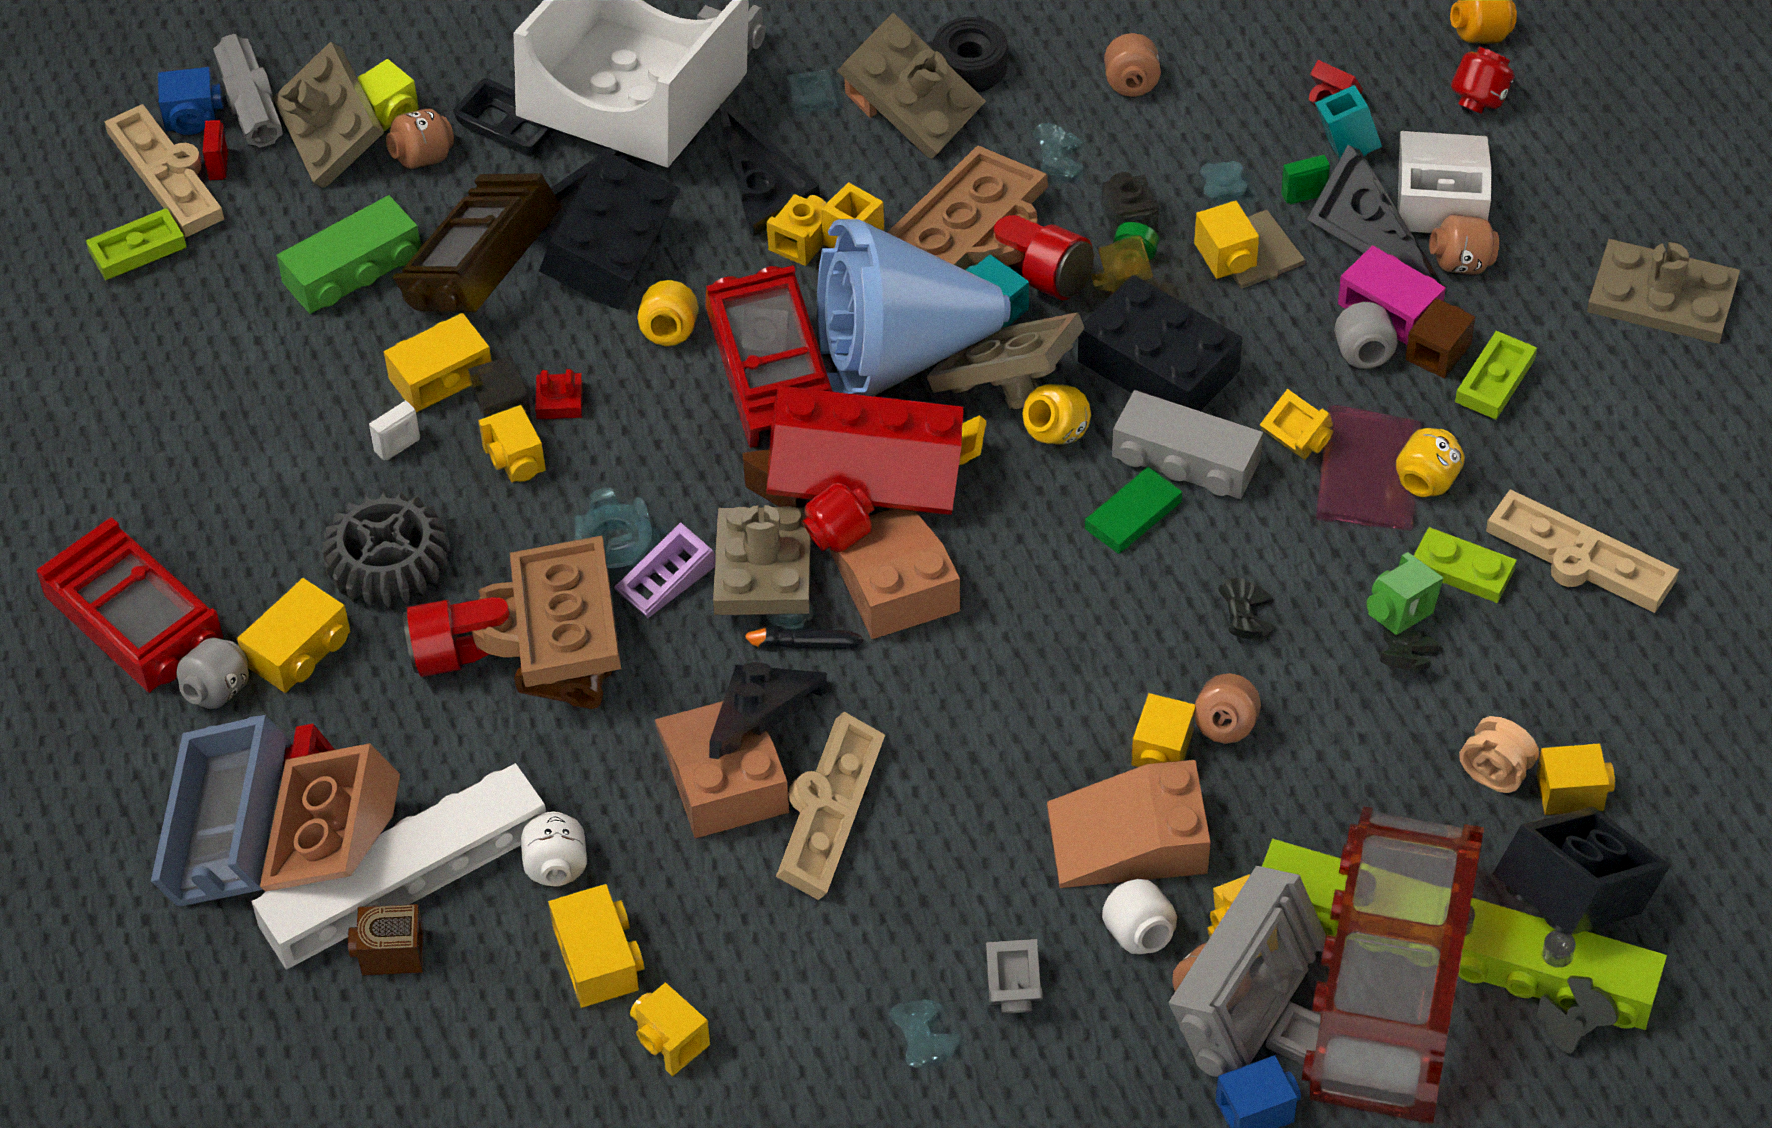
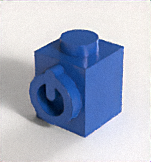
[158,67,224,135]

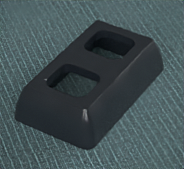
[453,78,556,156]

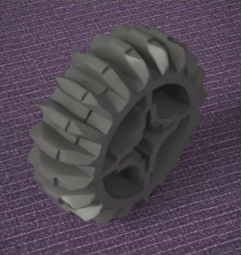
[322,490,450,609]

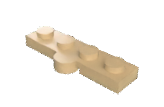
[104,104,224,238]
[1486,489,1679,613]
[776,712,885,900]

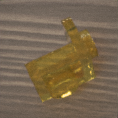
[1091,235,1153,294]

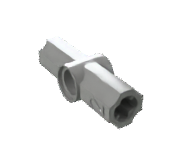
[213,34,283,148]

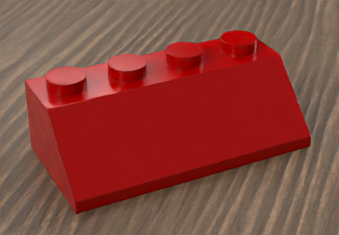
[766,386,963,515]

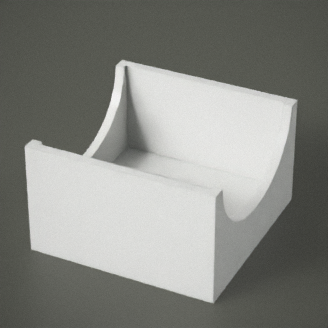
[514,0,749,168]

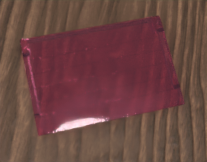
[1316,405,1421,531]

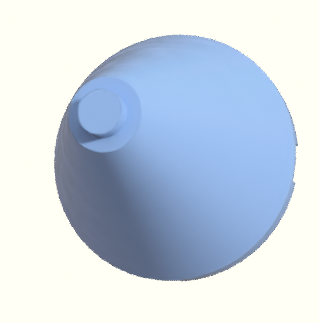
[817,219,1011,396]

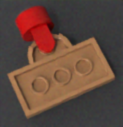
[887,146,1094,300]
[403,535,621,687]

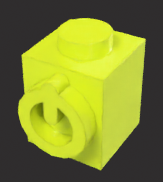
[357,59,419,131]

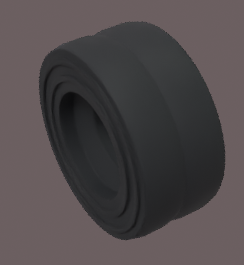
[932,17,1008,92]

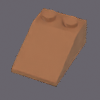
[829,508,960,639]
[655,701,789,838]
[260,743,400,892]
[1047,760,1211,888]

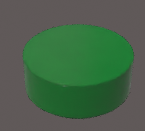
[1113,222,1159,262]

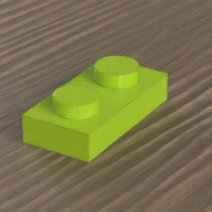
[86,208,187,281]
[1455,331,1537,420]
[1413,527,1517,603]

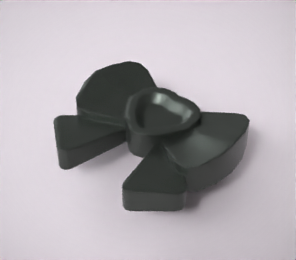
[1537,975,1619,1053]

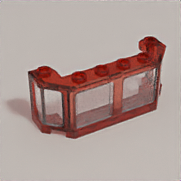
[1301,806,1484,1124]

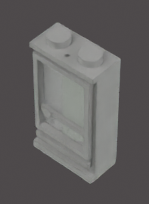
[1168,866,1329,1077]

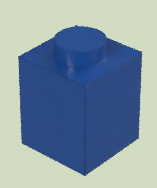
[1215,1055,1301,1128]

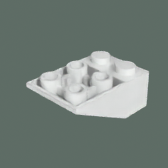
[1397,131,1491,233]

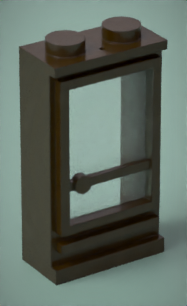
[393,173,562,312]

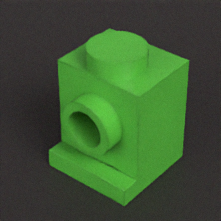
[1367,552,1444,635]

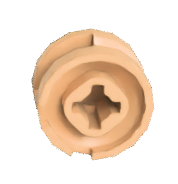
[1459,716,1539,793]

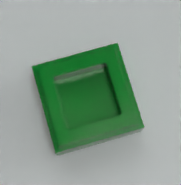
[1281,154,1330,205]

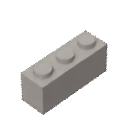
[1112,390,1263,499]

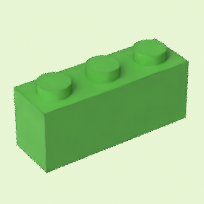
[276,195,421,314]

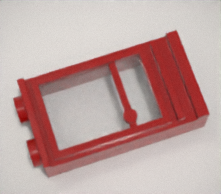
[706,265,833,448]
[36,517,224,693]

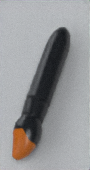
[745,627,864,649]

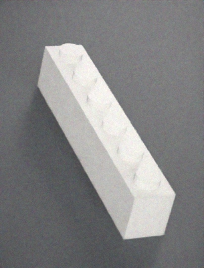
[252,763,546,970]

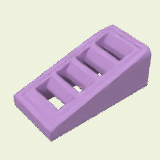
[614,522,715,619]

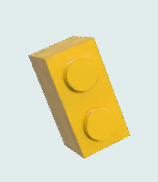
[384,313,493,412]
[237,578,350,693]
[548,884,644,1008]

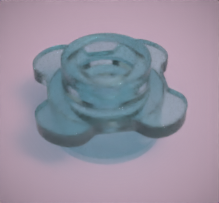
[1200,161,1247,201]

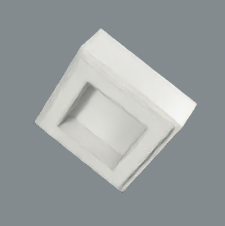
[369,400,420,460]

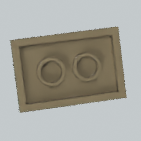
[837,12,986,159]
[273,42,384,188]
[1587,239,1740,344]
[927,312,1085,409]
[713,505,811,615]

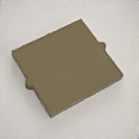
[1231,210,1305,289]

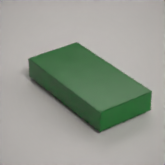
[1085,467,1182,554]

